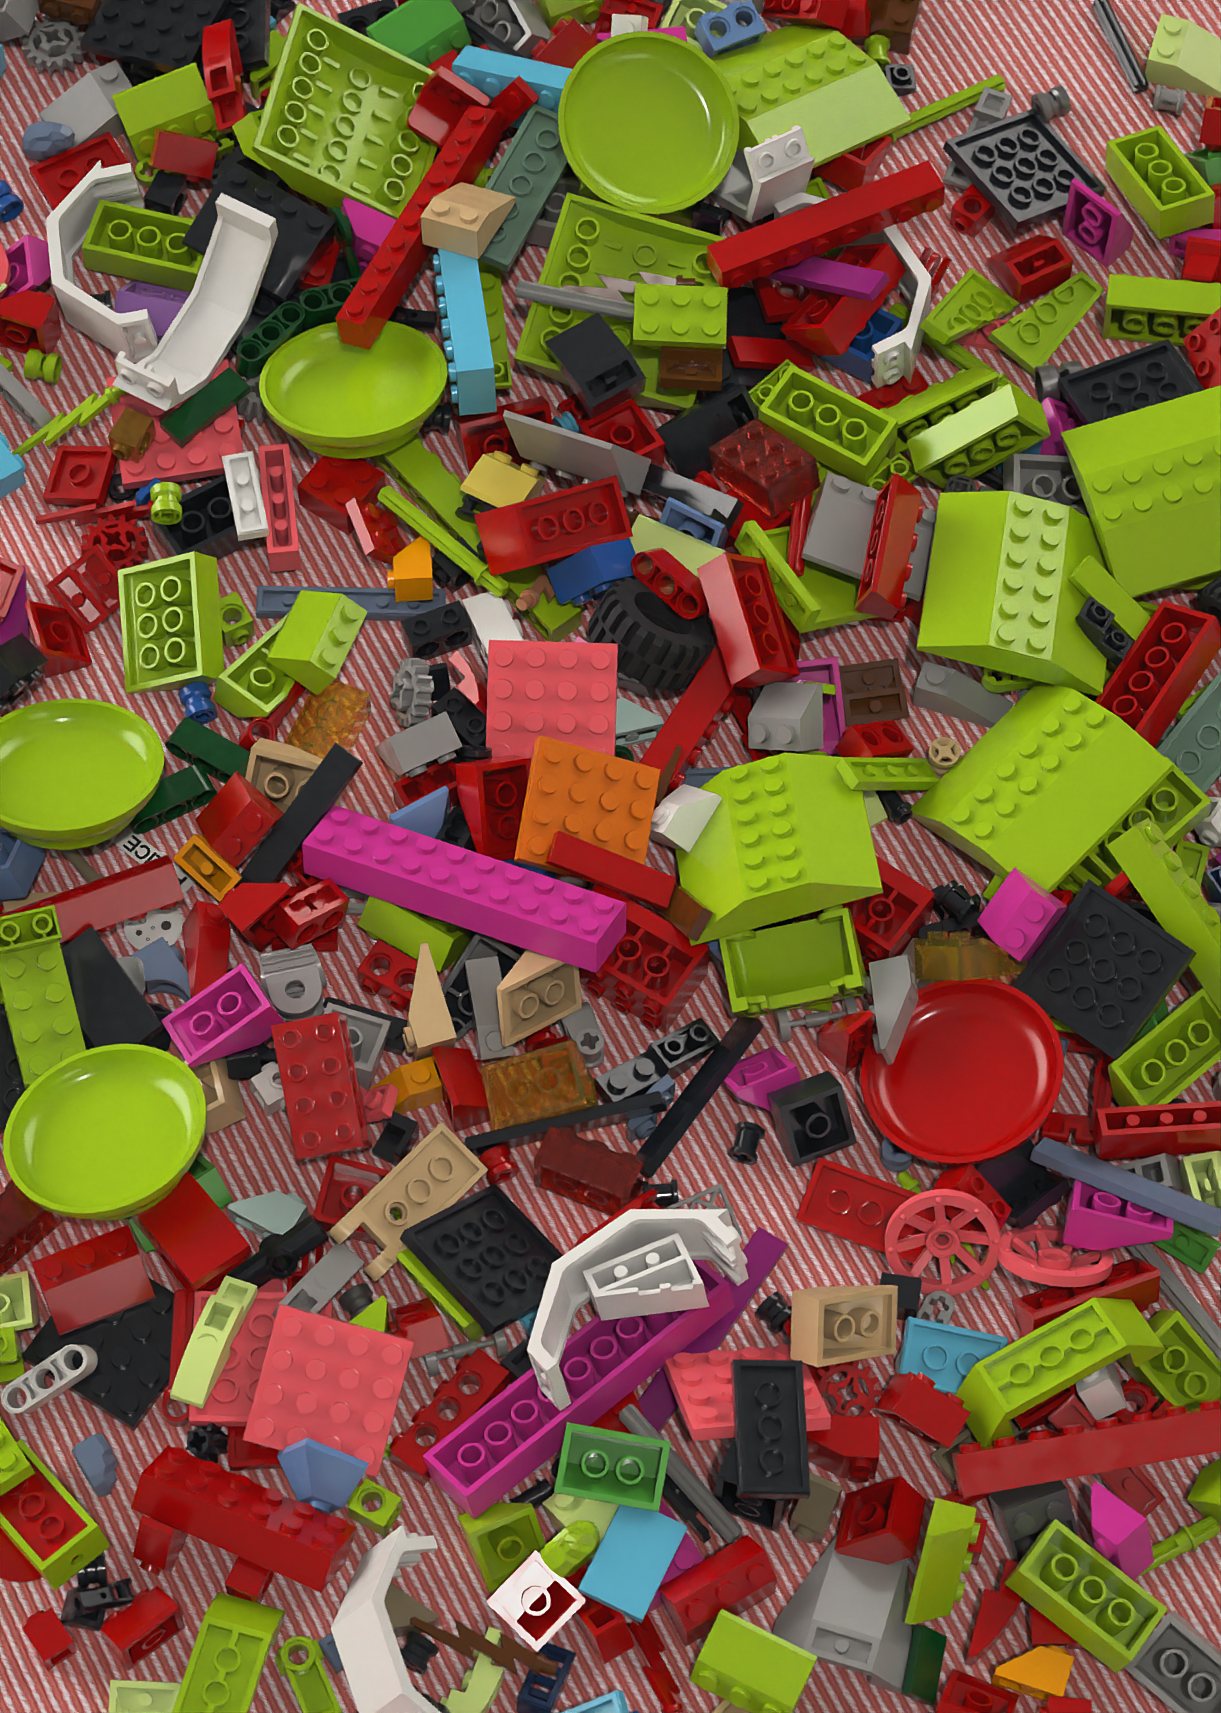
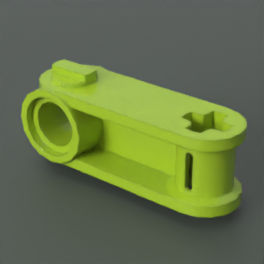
[274,1636,342,1713]

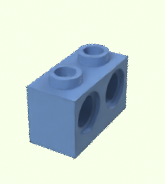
[694,0,767,58]

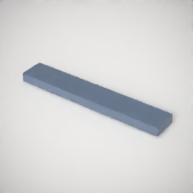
[256,586,446,621]
[1030,1137,1221,1237]

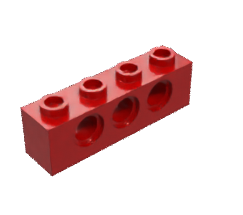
[390,1348,510,1487]

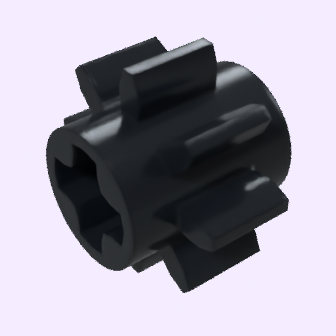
[119,61,156,87]
[185,1423,229,1463]

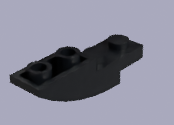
[592,1018,720,1103]

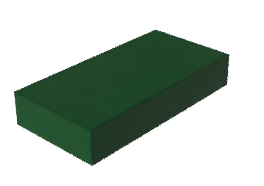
[901,1625,947,1706]

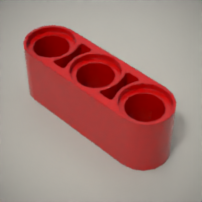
[631,548,709,620]

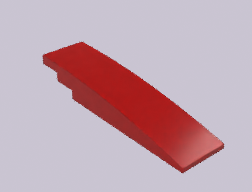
[130,1171,252,1290]

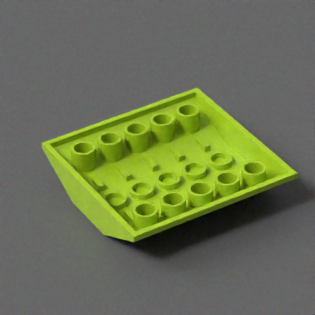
[251,2,437,220]
[710,23,911,169]
[514,192,729,411]
[1060,385,1221,598]
[916,491,1110,696]
[911,682,1174,893]
[675,753,883,946]

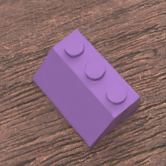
[114,280,191,341]

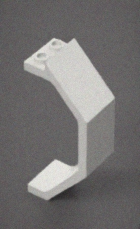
[710,125,815,223]
[46,161,159,363]
[774,192,932,388]
[112,193,278,411]
[527,1209,749,1411]
[331,1525,441,1713]

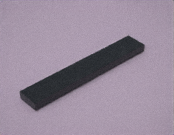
[234,742,363,888]
[626,1017,764,1178]
[465,1091,668,1156]

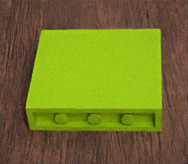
[734,520,879,633]

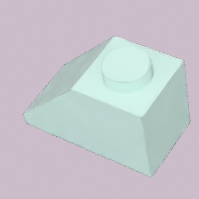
[616,698,664,747]
[228,1190,308,1238]

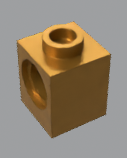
[108,407,156,463]

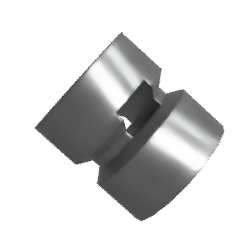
[1034,360,1083,404]

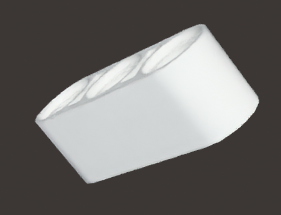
[1,1345,98,1413]

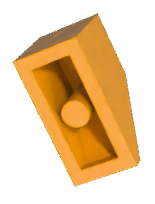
[387,536,433,602]
[172,834,242,902]
[370,1057,443,1121]
[991,1645,1075,1702]

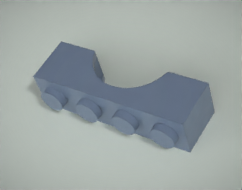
[130,936,191,1003]

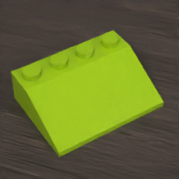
[118,551,225,694]

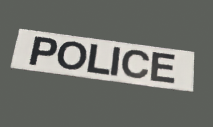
[113,827,197,895]

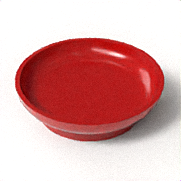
[860,977,1064,1166]

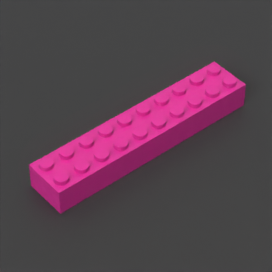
[302,805,626,973]
[423,1260,735,1519]

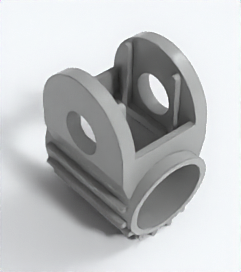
[260,943,327,1021]

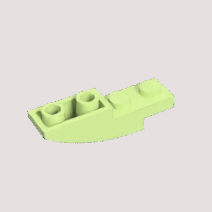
[170,1276,258,1409]
[440,1627,504,1713]

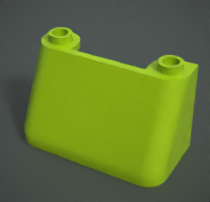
[719,904,868,1017]

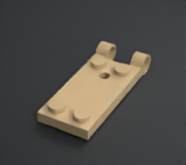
[328,1121,488,1282]

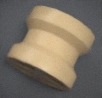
[927,737,961,777]

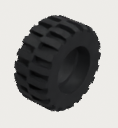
[588,577,715,691]

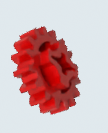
[80,514,149,570]
[814,1360,883,1417]

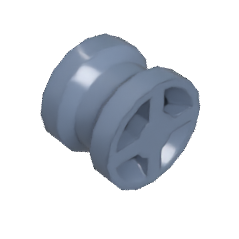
[880,1137,914,1173]

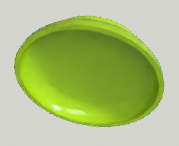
[558,31,739,214]
[259,321,448,459]
[0,698,164,850]
[3,1044,207,1220]

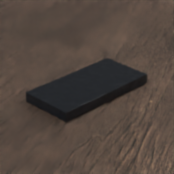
[61,926,165,1047]
[731,1359,810,1499]

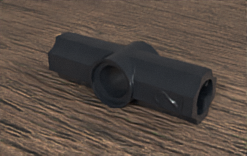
[228,1215,329,1288]

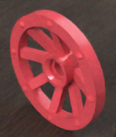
[885,1189,1001,1296]
[997,1224,1114,1287]

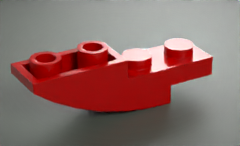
[202,19,248,134]

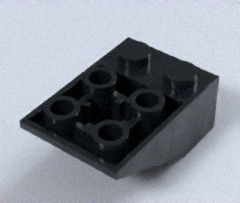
[545,313,646,419]
[655,383,771,480]

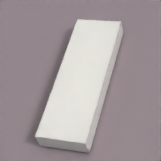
[222,451,270,541]

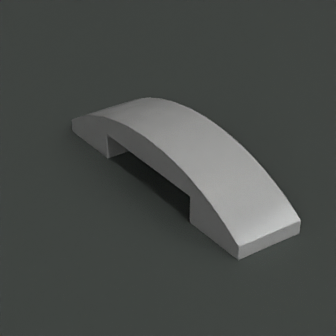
[943,87,1013,190]

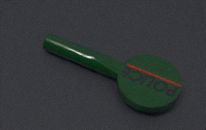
[327,206,362,279]

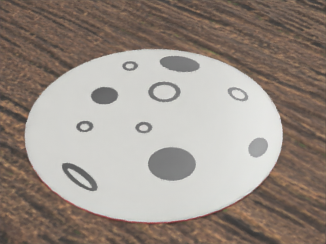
[124,907,183,950]

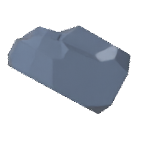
[22,122,75,160]
[72,1433,118,1497]

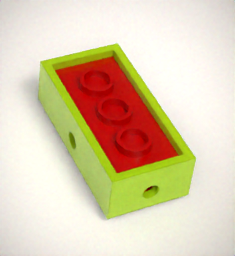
[0,1439,111,1591]

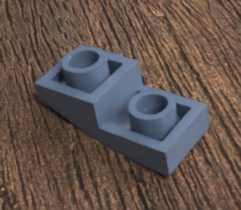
[627,1074,675,1144]

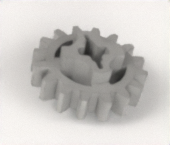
[22,16,86,75]
[390,658,434,727]

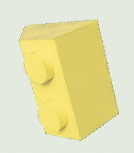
[460,450,547,508]

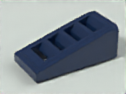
[517,1642,576,1713]

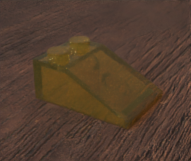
[914,931,1028,981]

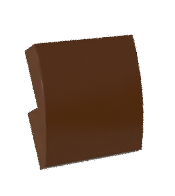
[659,346,723,391]
[839,658,909,727]

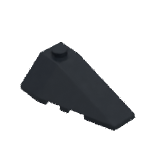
[441,931,521,1043]

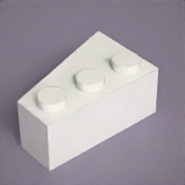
[462,591,529,678]
[583,1233,709,1321]

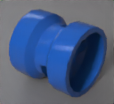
[0,180,24,223]
[178,682,218,725]

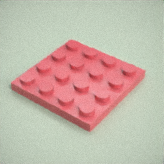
[106,359,244,490]
[486,640,619,762]
[189,1291,333,1426]
[243,1304,415,1477]
[663,1344,831,1441]

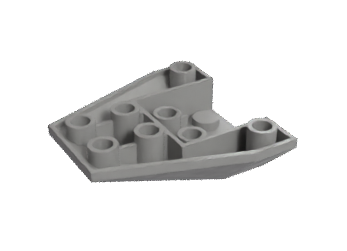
[773,1533,912,1693]

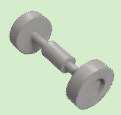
[774,997,858,1043]
[423,1329,509,1377]

